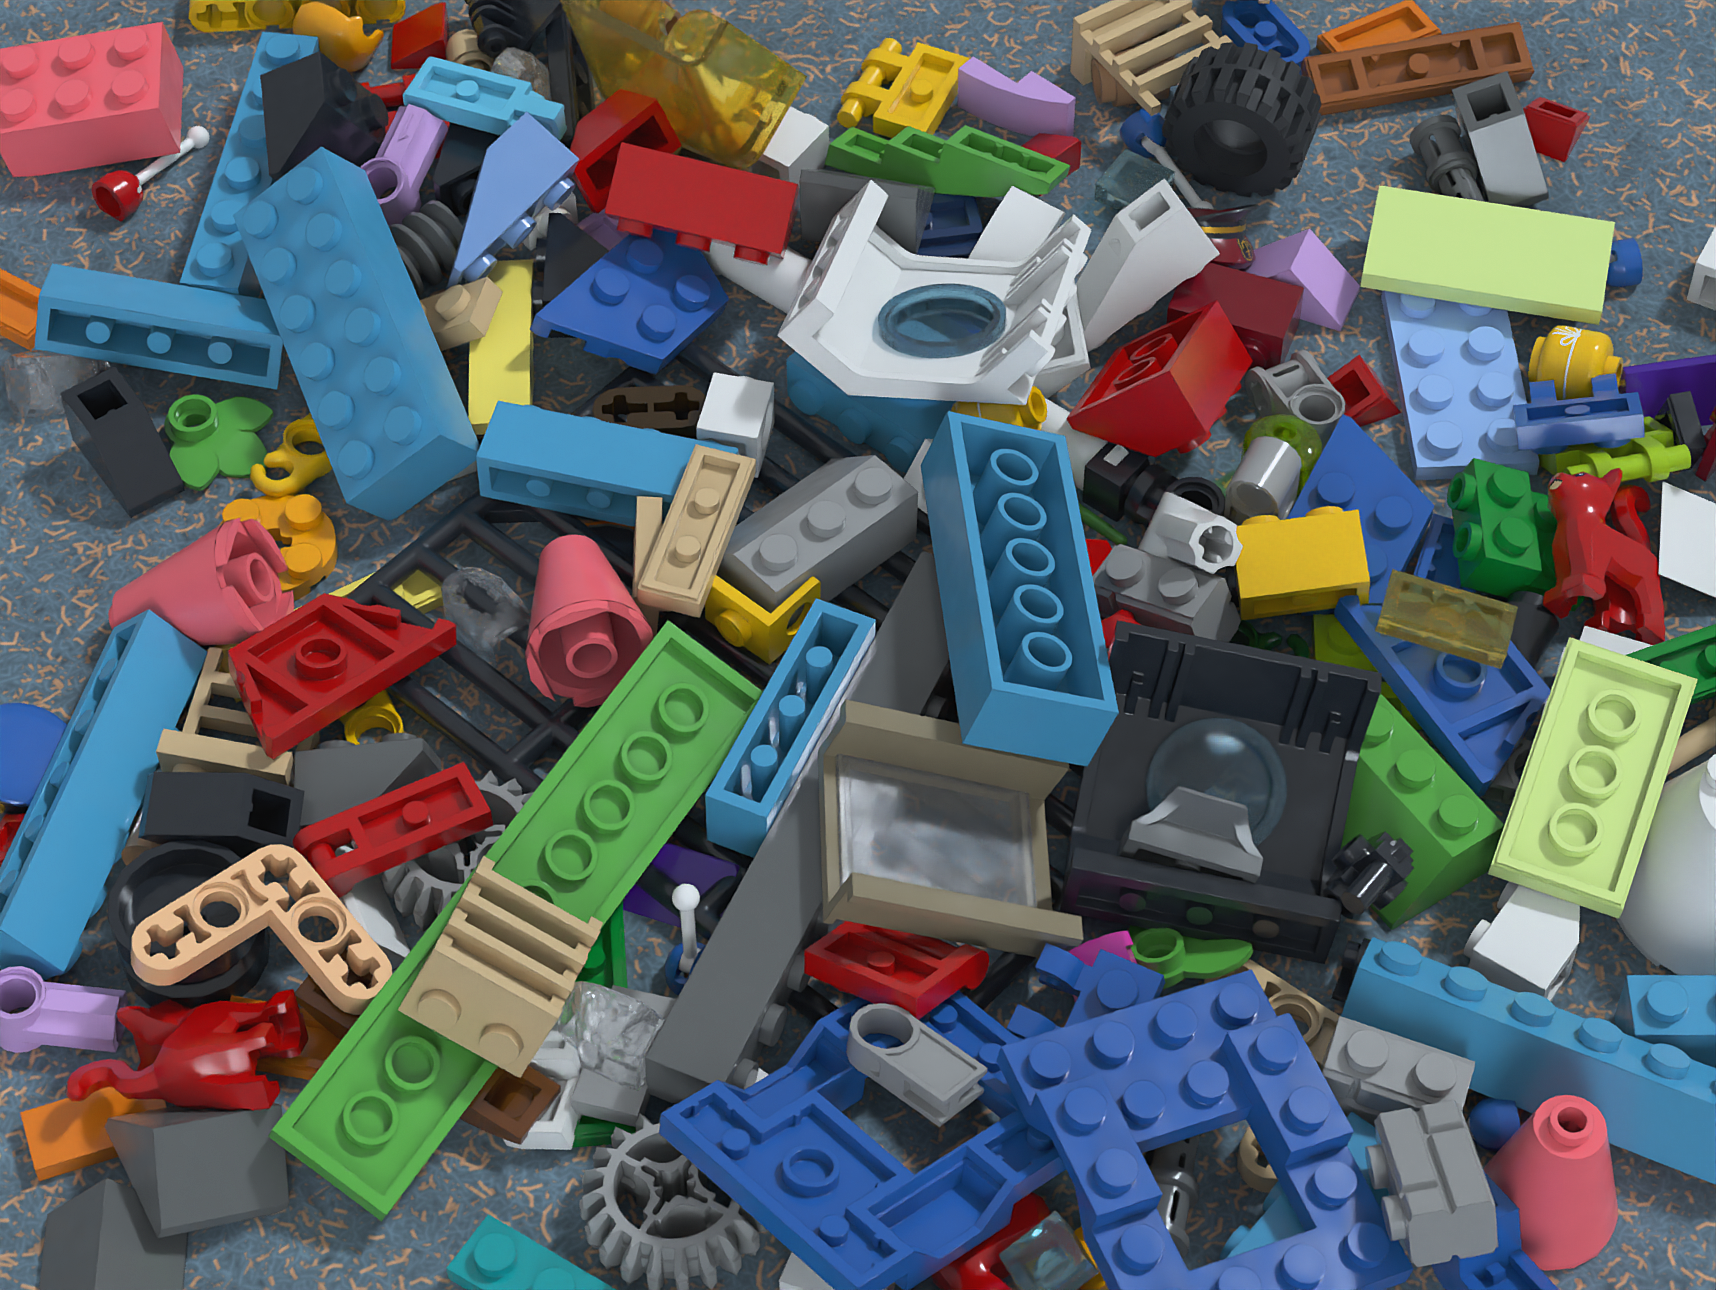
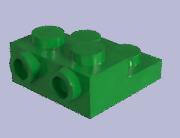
[1447,458,1585,611]

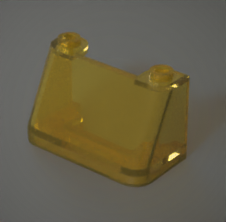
[560,0,807,170]

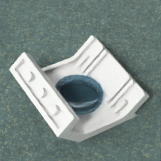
[777,180,1091,405]

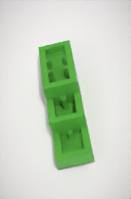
[824,125,1070,197]

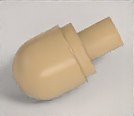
[446,29,494,72]

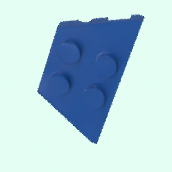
[529,229,729,375]
[1287,414,1435,616]
[1334,595,1551,797]

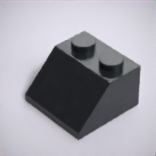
[260,51,389,181]

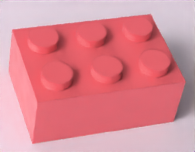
[0,22,184,177]

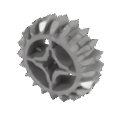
[382,770,534,932]
[579,1107,767,1290]

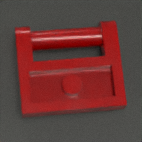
[804,921,989,1020]

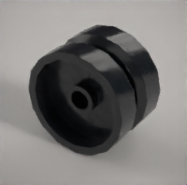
[107,839,270,1009]

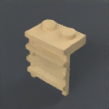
[1070,0,1233,116]
[156,647,320,787]
[398,856,603,1078]

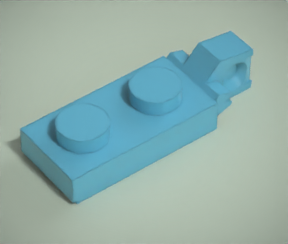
[402,56,567,141]

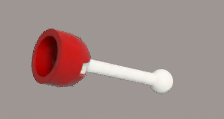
[92,126,210,222]

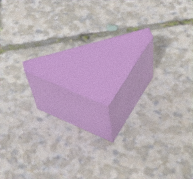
[1240,229,1360,331]

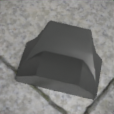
[1116,786,1263,883]

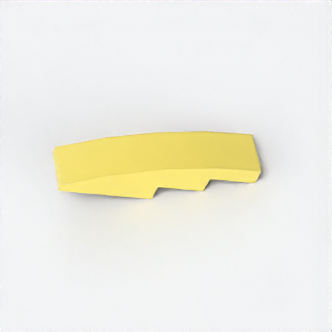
[468,259,535,435]

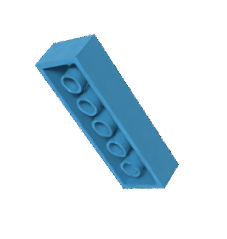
[233,147,480,521]
[920,411,1119,766]

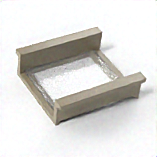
[818,699,1083,960]

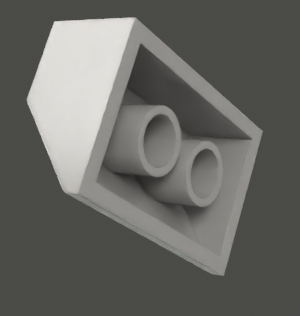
[716,455,918,629]

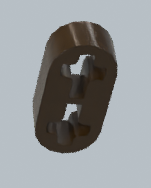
[592,385,706,440]

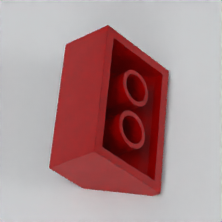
[605,142,800,266]
[1066,300,1253,457]

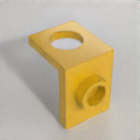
[705,575,821,665]

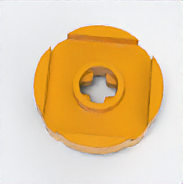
[217,494,338,601]

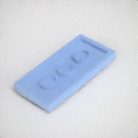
[1381,290,1539,480]

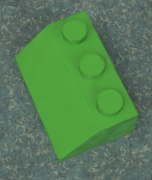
[1268,693,1505,930]

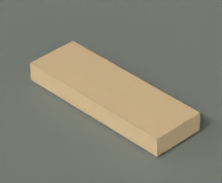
[637,444,756,618]

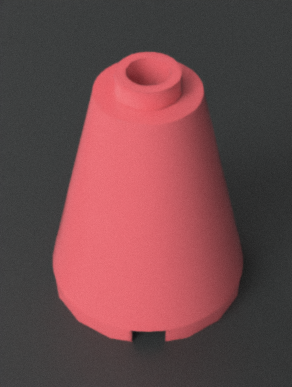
[108,517,294,646]
[525,535,654,707]
[1483,1095,1618,1271]

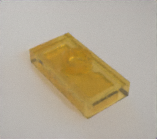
[1375,569,1518,669]

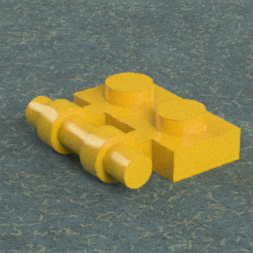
[837,38,970,138]

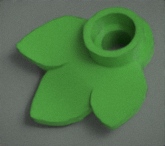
[164,394,274,491]
[1129,925,1253,989]

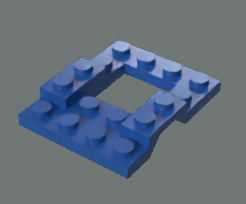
[996,969,1414,1290]
[659,990,1066,1290]

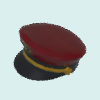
[1186,204,1259,269]

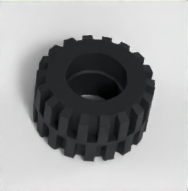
[1162,42,1321,197]

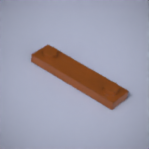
[1301,22,1534,116]

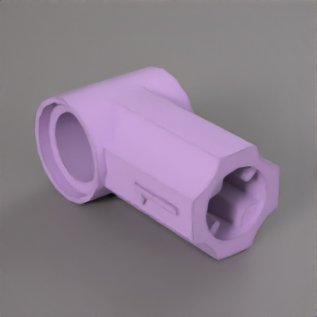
[360,104,448,226]
[0,966,128,1053]

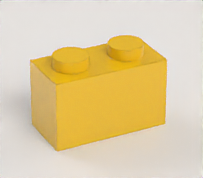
[1233,506,1370,621]

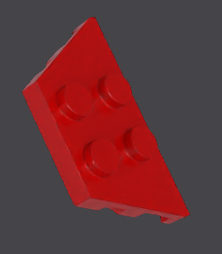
[228,593,456,759]

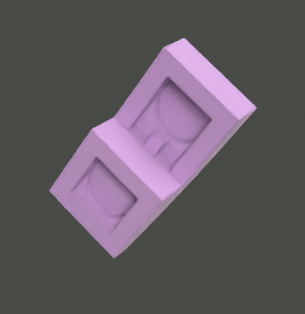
[958,57,1076,137]

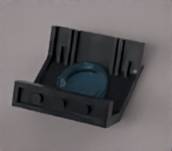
[1060,620,1382,964]

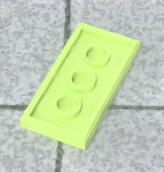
[1360,185,1615,325]
[1488,637,1698,919]

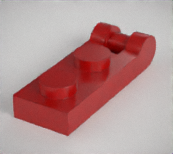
[292,762,493,898]

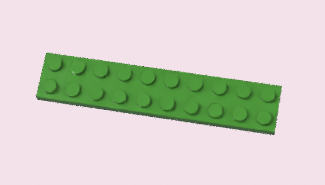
[268,620,763,1221]

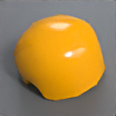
[292,1,384,72]

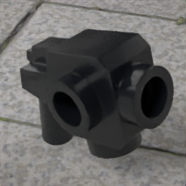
[1323,831,1414,919]

